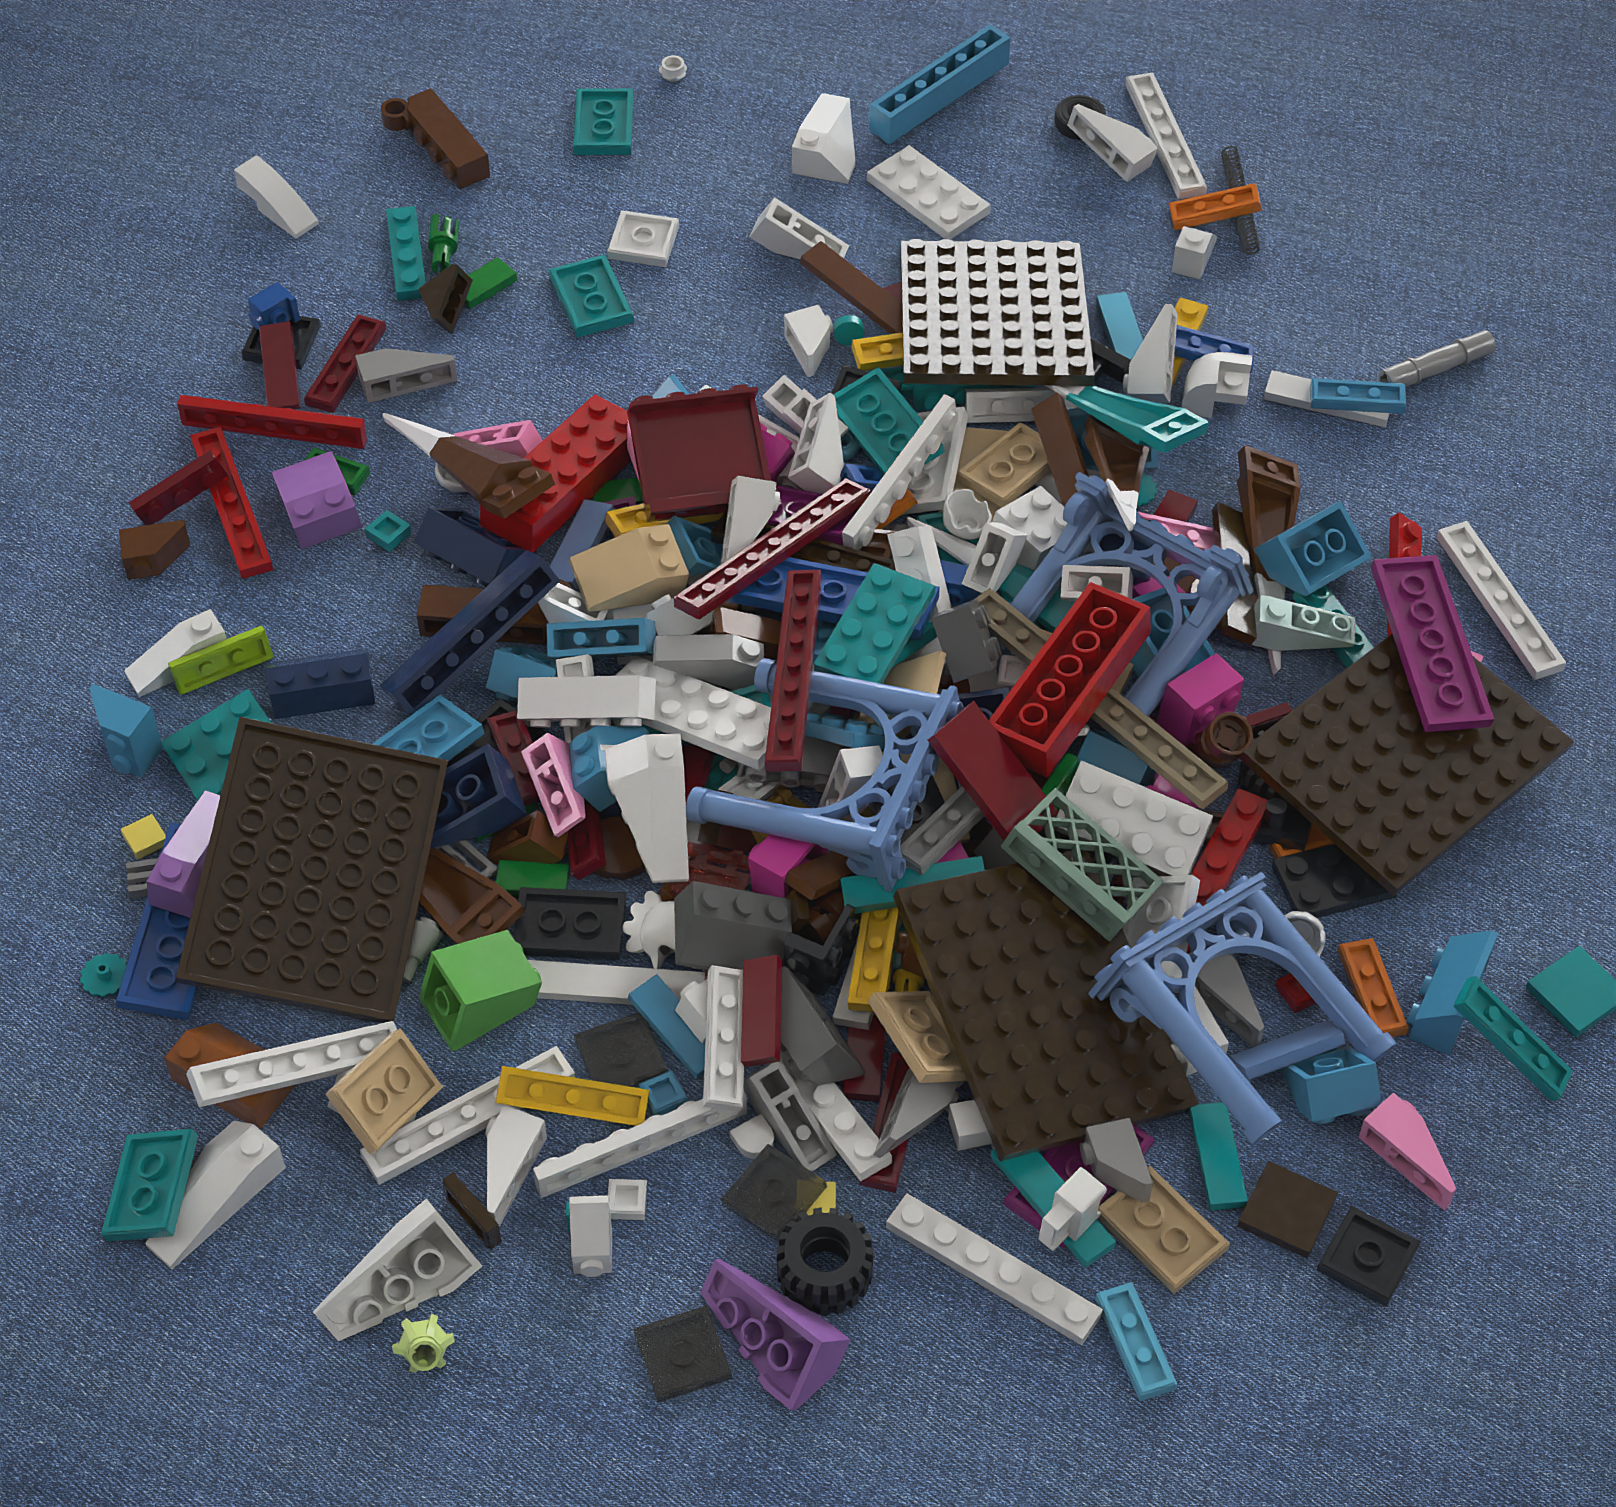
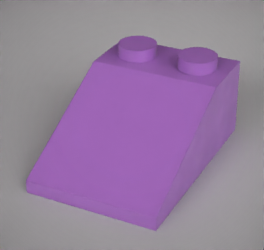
[271,451,362,550]

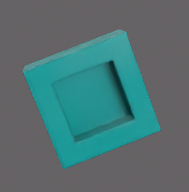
[365,510,412,552]

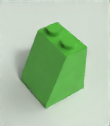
[419,930,542,1051]

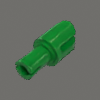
[428,214,460,273]

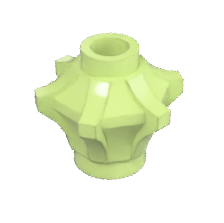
[392,1314,455,1373]

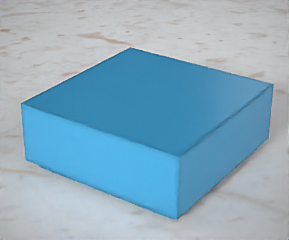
[639,1070,688,1116]

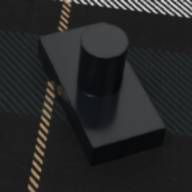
[1090,338,1131,384]
[1253,798,1312,852]

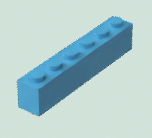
[869,24,1011,145]

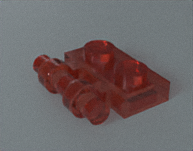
[671,842,750,896]

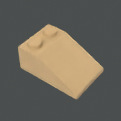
[569,524,689,612]
[853,651,946,751]

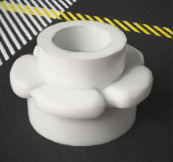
[659,55,687,82]

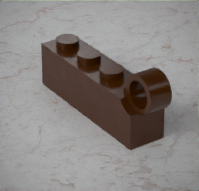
[381,88,490,189]
[417,579,572,645]

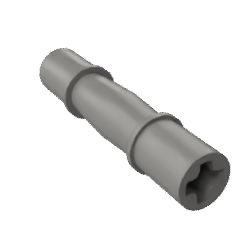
[1378,330,1495,387]

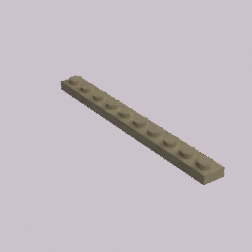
[972,588,1228,810]

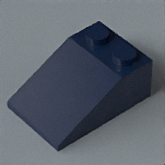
[430,744,527,849]

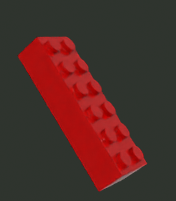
[480,394,632,553]
[989,582,1151,778]

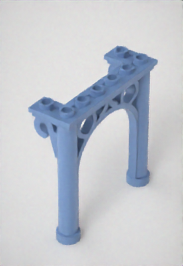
[990,472,1253,717]
[686,658,963,892]
[1088,871,1397,1145]

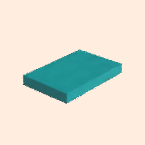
[573,88,634,155]
[548,255,634,338]
[101,1129,198,1242]

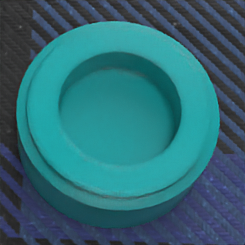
[833,315,864,346]

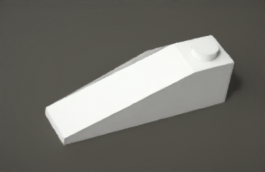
[792,93,855,184]
[605,733,689,883]
[145,1121,285,1270]
[313,1199,482,1341]

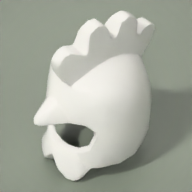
[622,891,697,969]

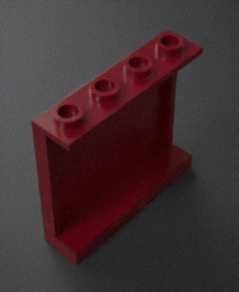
[627,384,778,523]

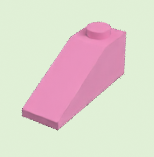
[453,420,543,458]
[521,733,585,837]
[1358,1093,1456,1210]

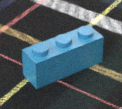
[547,617,656,660]

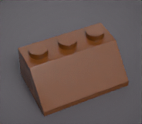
[164,1022,297,1129]

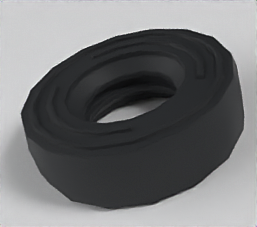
[1054,95,1106,140]

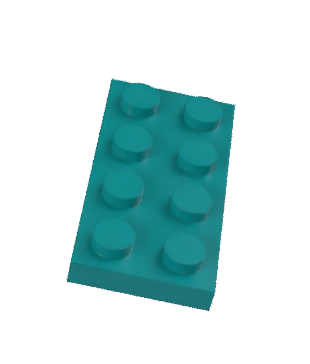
[833,367,945,475]
[814,563,935,684]

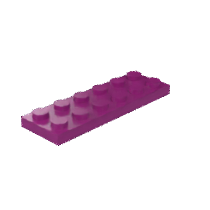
[1370,555,1494,732]

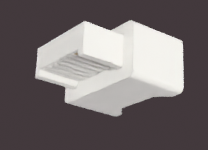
[1038,1167,1107,1251]

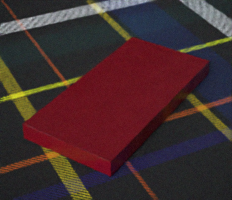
[927,701,1058,841]

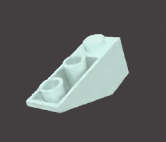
[1252,595,1355,651]

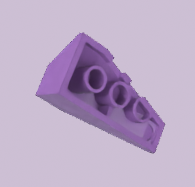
[147,791,220,918]
[700,1259,851,1411]

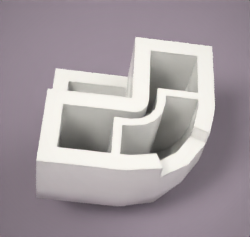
[1181,352,1252,418]

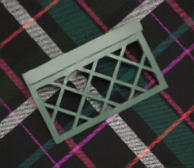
[1000,788,1164,942]

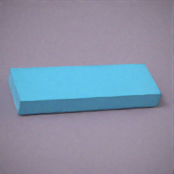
[1096,292,1143,360]
[1095,1282,1177,1401]

